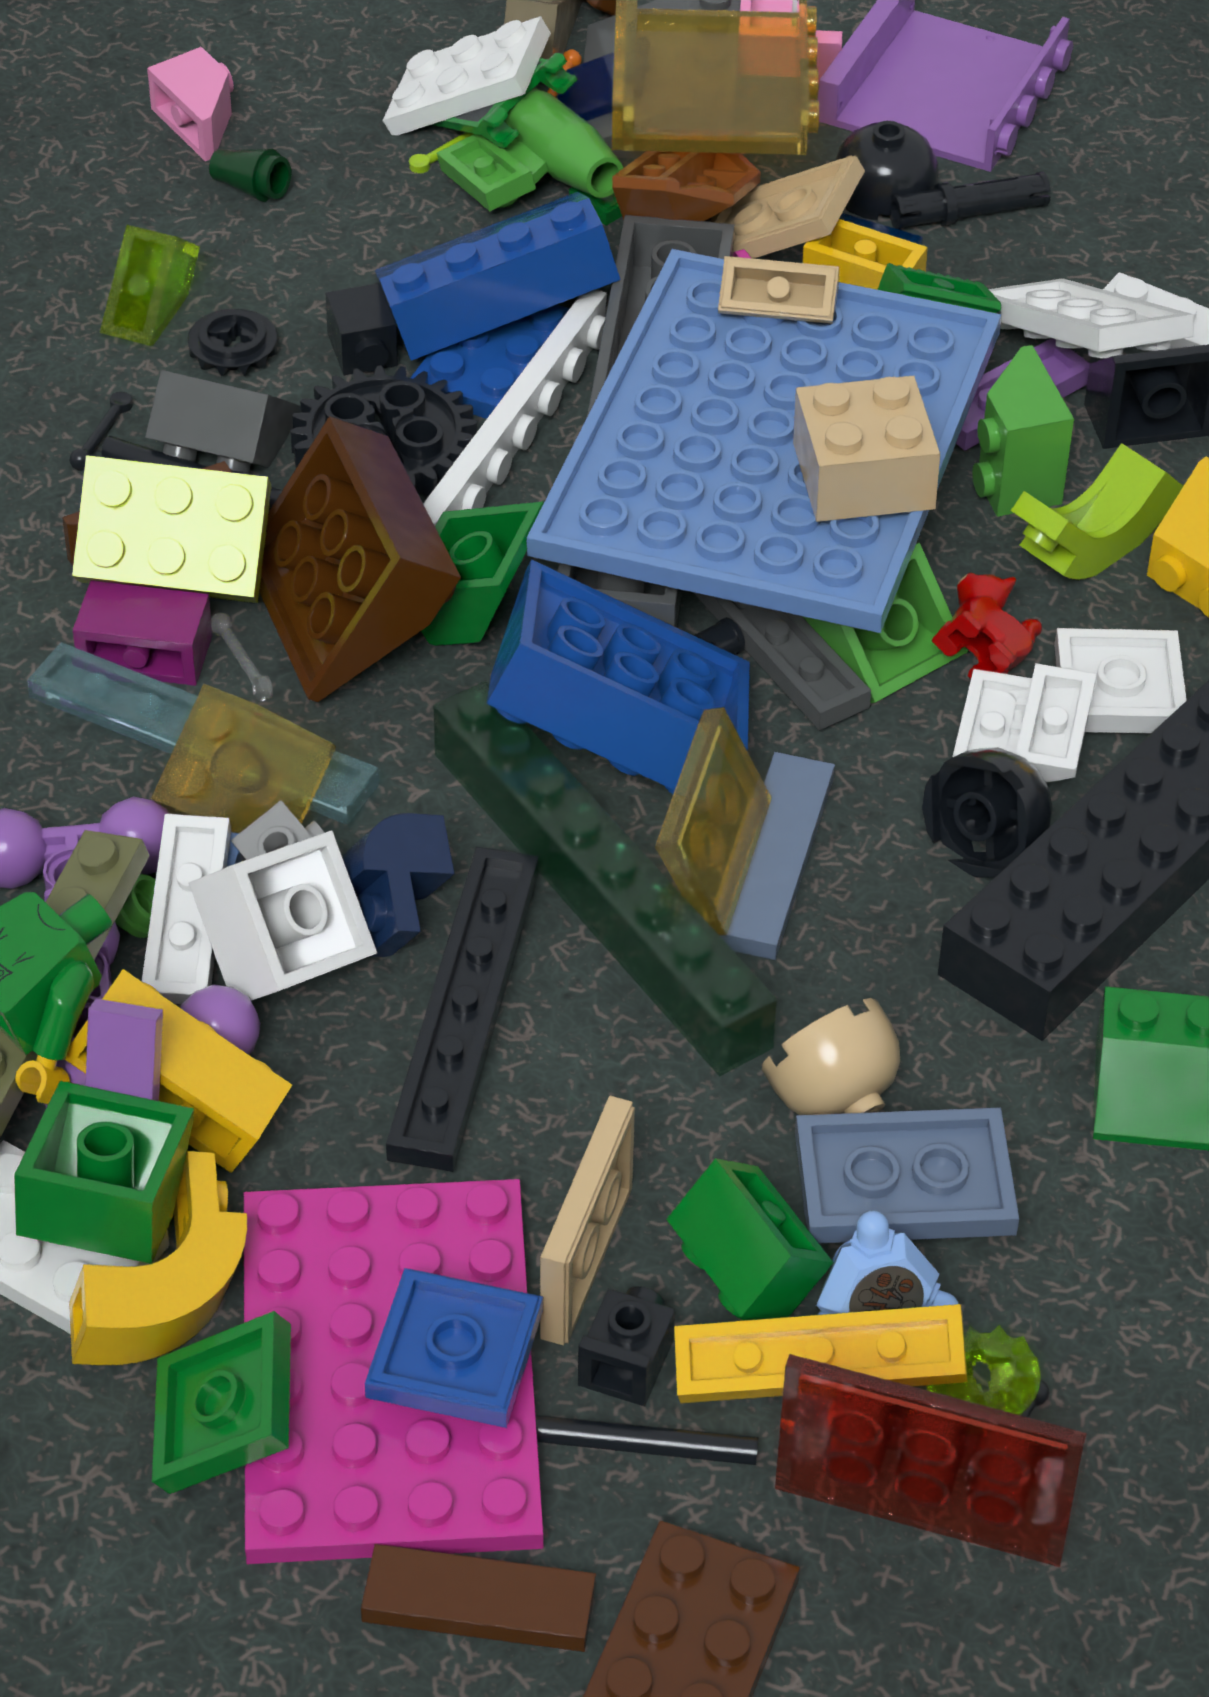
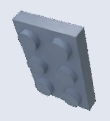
[795,1108,1019,1243]

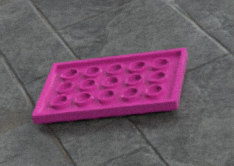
[244,1179,543,1564]

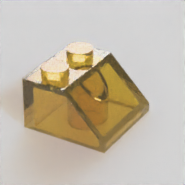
[151,684,336,833]

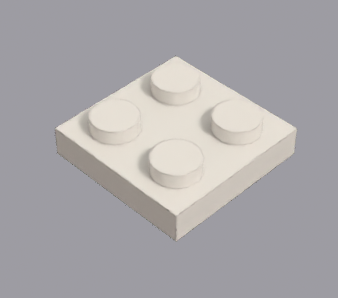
[1054,628,1187,733]

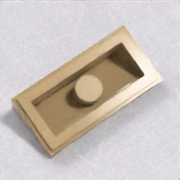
[718,256,840,324]

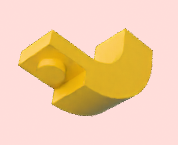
[69,1151,247,1365]

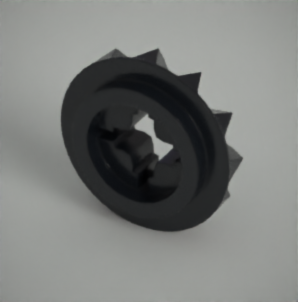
[188,309,277,377]

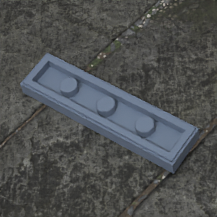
[713,752,835,960]

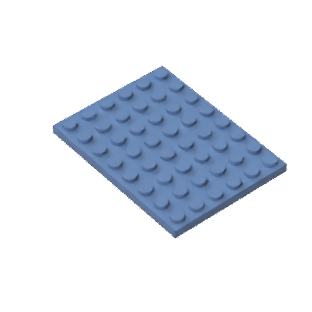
[527,249,1002,633]

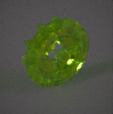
[926,1325,1041,1428]

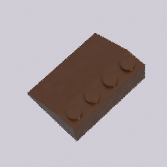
[259,416,461,702]

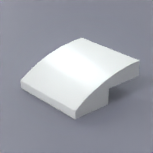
[953,663,1097,782]

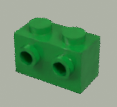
[666,1158,834,1321]

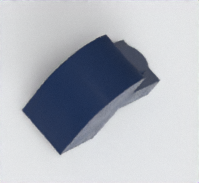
[342,813,454,957]

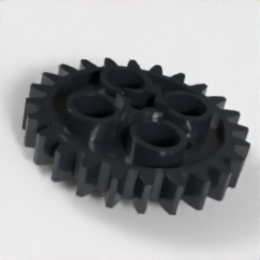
[290,366,477,497]

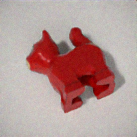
[932,572,1042,679]

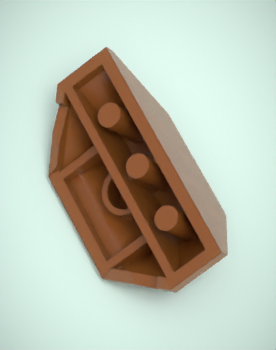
[612,133,761,221]

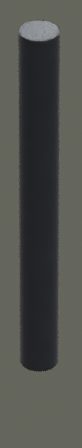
[535,1415,759,1465]

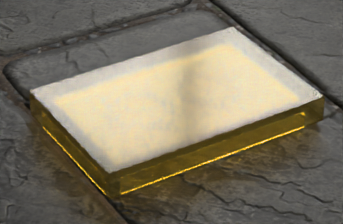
[655,707,772,937]

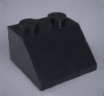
[1084,344,1209,449]

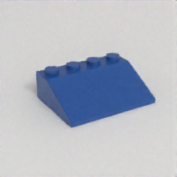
[375,192,621,361]
[487,560,750,808]

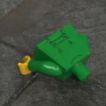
[0,892,113,1105]

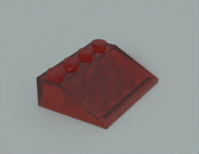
[775,1354,1087,1567]

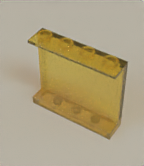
[612,0,819,155]

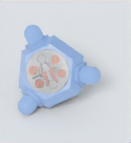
[816,1211,959,1315]

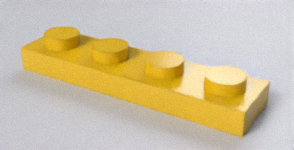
[674,1304,968,1403]

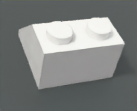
[188,830,377,1000]

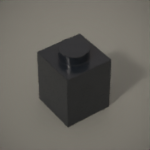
[325,283,398,376]

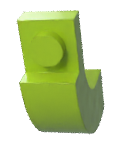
[1010,443,1183,580]

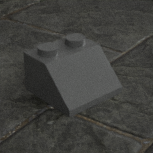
[145,370,301,474]

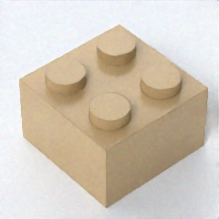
[793,375,940,522]

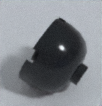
[836,121,939,221]
[922,747,1053,877]

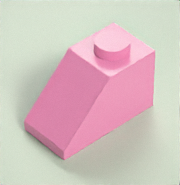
[147,47,234,161]

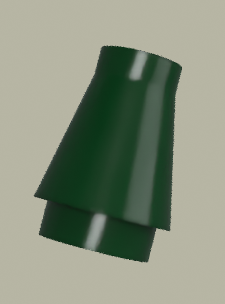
[209,149,291,202]

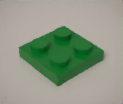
[152,1311,291,1494]

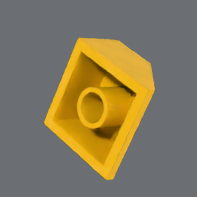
[1147,456,1209,618]

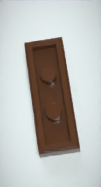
[361,1544,596,1652]

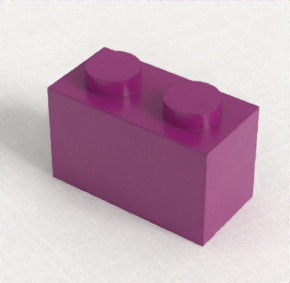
[73,580,213,686]

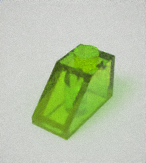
[100,225,200,347]

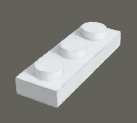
[142,814,231,1004]

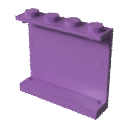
[816,0,1073,172]

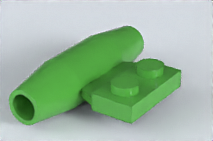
[436,87,623,211]

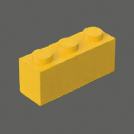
[65,969,292,1173]

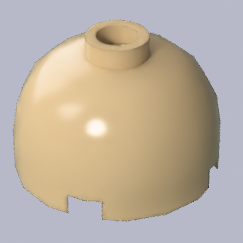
[762,998,900,1115]

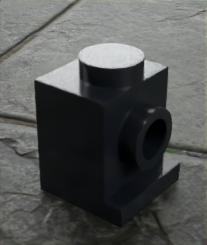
[578,1286,675,1407]

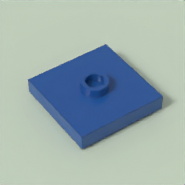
[365,1268,543,1428]

